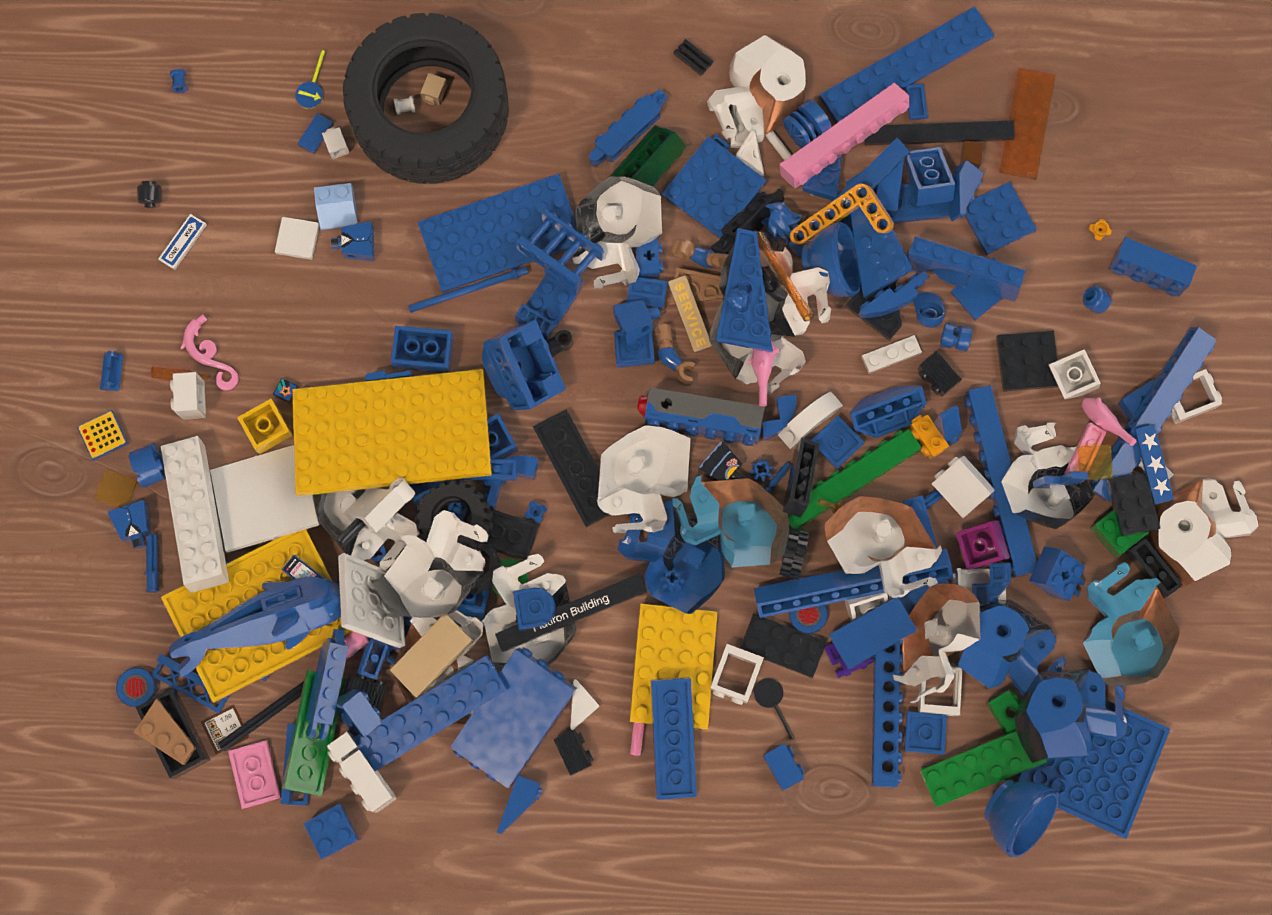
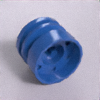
[782,99,832,148]

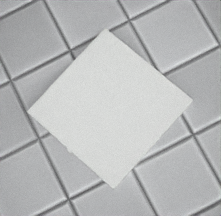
[210,445,319,553]

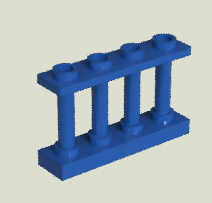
[516,209,604,292]

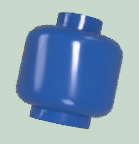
[1083,286,1112,314]

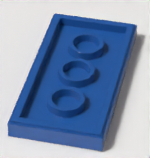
[829,597,918,669]

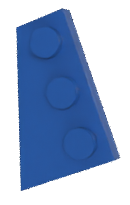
[802,156,842,201]

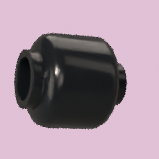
[137,181,162,208]

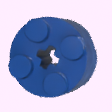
[129,443,166,488]

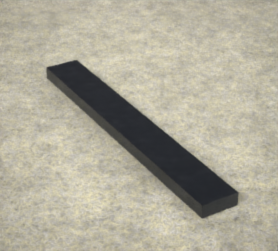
[864,120,1015,146]

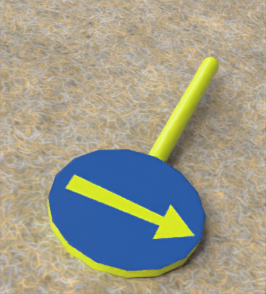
[296,50,325,109]

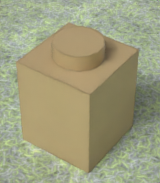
[421,73,448,105]

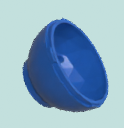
[802,222,861,297]
[984,780,1059,857]

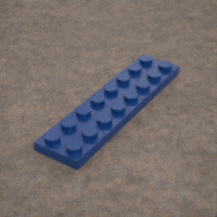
[353,655,508,771]

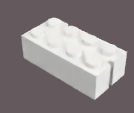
[327,732,397,813]

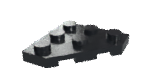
[845,281,902,341]

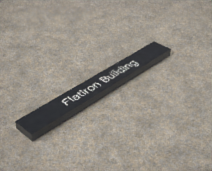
[495,573,648,652]

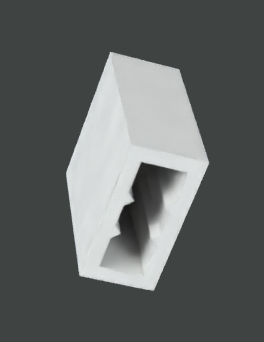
[932,456,995,518]

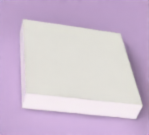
[275,217,320,260]

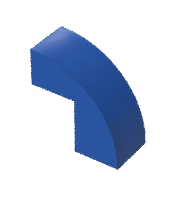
[761,394,796,441]

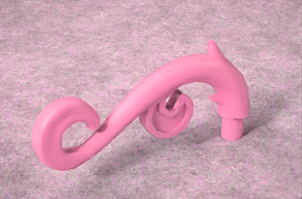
[181,314,239,391]

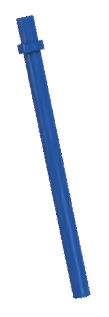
[408,267,528,313]

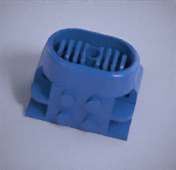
[482,319,566,410]

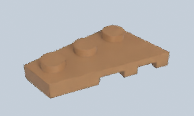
[669,268,724,305]
[134,699,196,765]

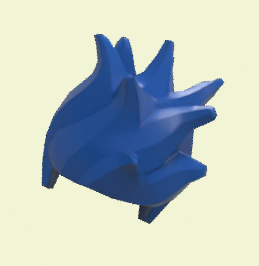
[761,202,802,244]

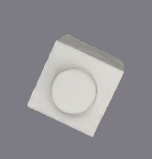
[322,127,349,160]

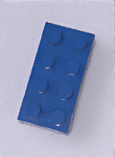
[1108,237,1197,296]

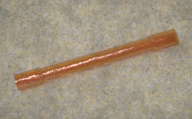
[757,232,814,322]

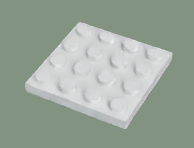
[338,553,405,648]

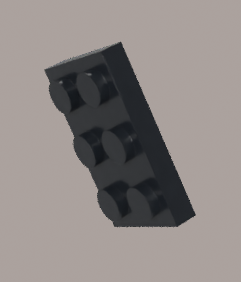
[1106,473,1161,537]

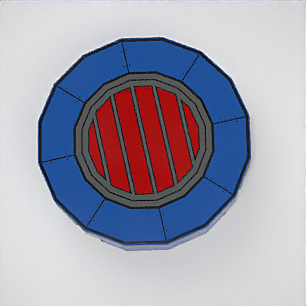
[789,605,828,634]
[116,668,157,707]

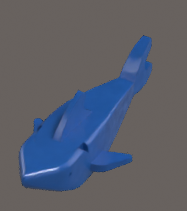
[169,576,341,677]

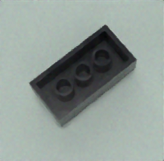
[135,689,211,779]

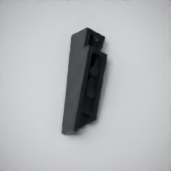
[711,188,785,254]

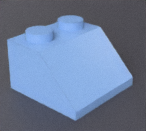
[314,183,358,230]

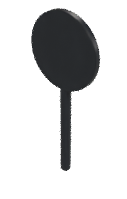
[754,678,794,740]

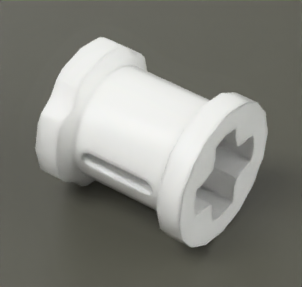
[394,96,415,115]

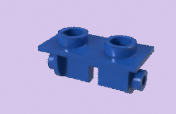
[100,351,123,391]

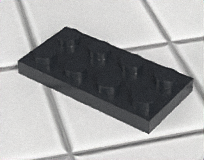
[740,613,826,678]

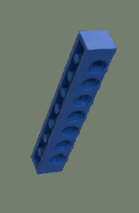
[871,640,903,788]

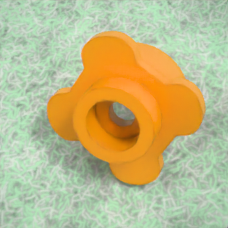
[1089,219,1112,241]

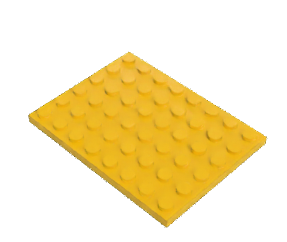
[161,529,352,703]

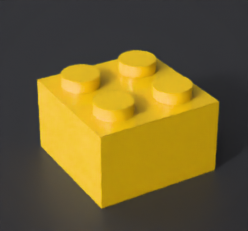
[237,399,293,454]

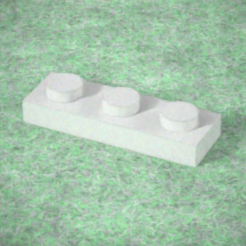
[861,335,922,374]

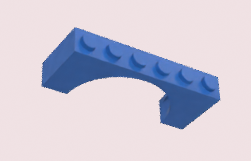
[908,236,1026,302]

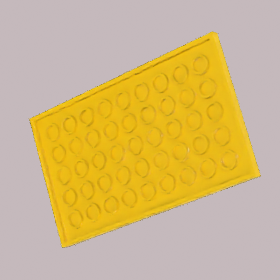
[293,369,492,496]

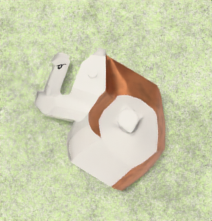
[707,35,806,142]
[1150,478,1258,588]
[893,584,980,703]

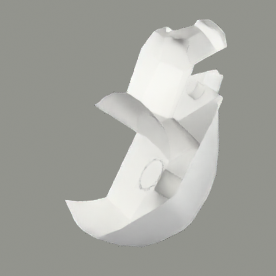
[597,426,691,533]

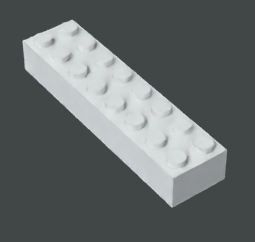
[161,436,229,593]

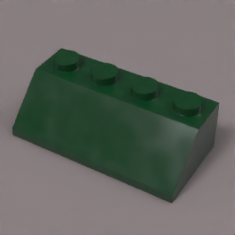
[608,125,687,186]

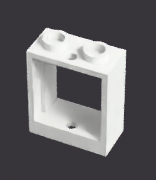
[1171,369,1222,424]
[710,644,764,705]
[918,663,962,717]

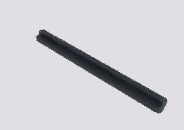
[218,681,304,751]

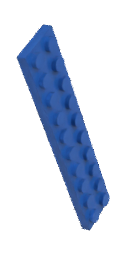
[819,6,995,124]

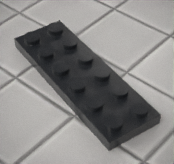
[533,409,610,528]

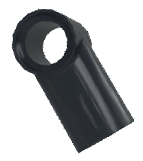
[762,265,788,302]
[547,330,573,357]

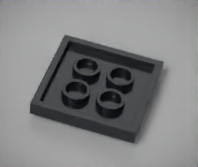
[996,331,1058,392]

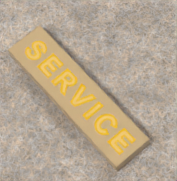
[668,275,712,353]

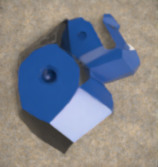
[617,501,725,614]
[947,599,1066,696]
[1014,669,1127,763]

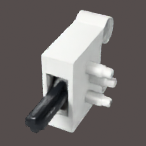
[337,477,415,546]

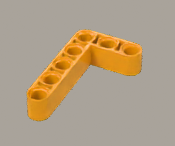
[790,184,894,245]

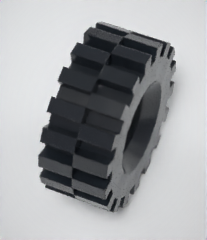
[779,527,809,579]

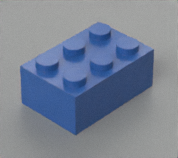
[391,326,454,373]

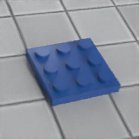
[964,182,1037,256]

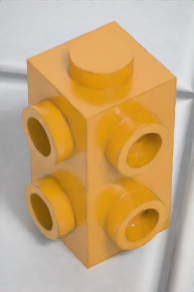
[909,414,949,460]

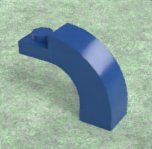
[484,455,539,509]

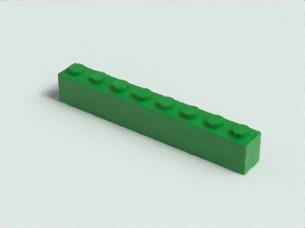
[782,429,922,529]

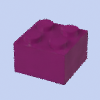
[956,521,1010,570]

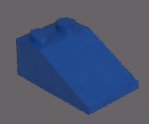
[905,147,955,206]

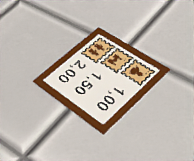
[201,705,250,755]

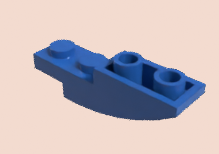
[858,271,929,318]

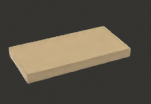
[390,615,473,698]

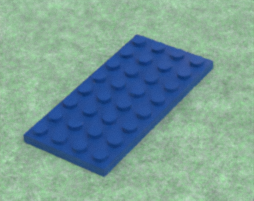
[418,174,577,293]

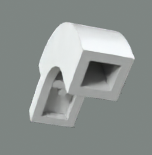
[778,391,843,449]

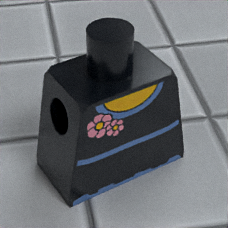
[698,440,746,481]

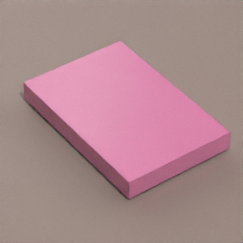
[228,740,281,809]

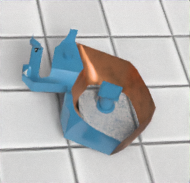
[672,476,789,567]
[1083,562,1180,686]

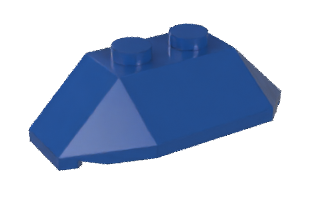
[849,386,927,438]

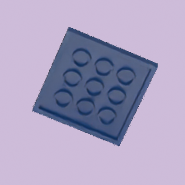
[662,136,767,239]

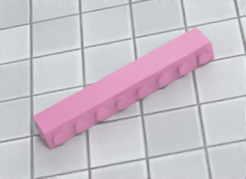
[779,83,909,189]

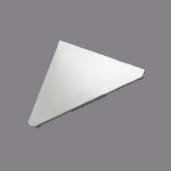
[735,129,764,177]
[570,679,600,730]

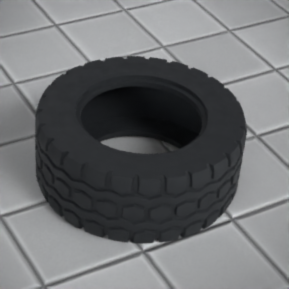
[343,13,509,184]

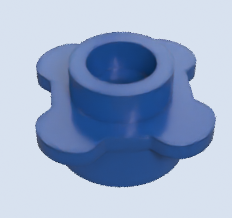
[525,501,547,523]

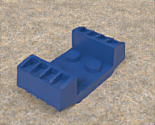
[515,270,585,341]

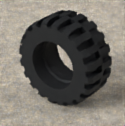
[415,480,493,549]

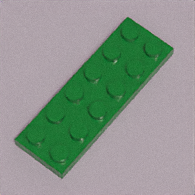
[282,670,346,796]
[919,730,1047,807]

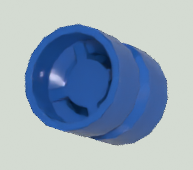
[940,322,972,352]

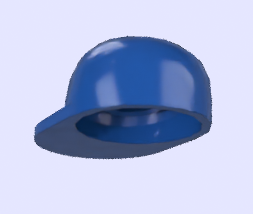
[913,292,945,328]

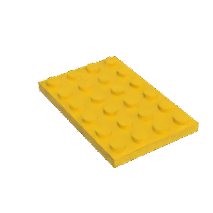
[629,604,717,730]

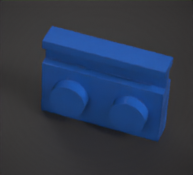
[626,277,668,309]

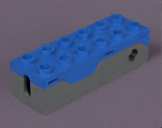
[637,387,764,446]

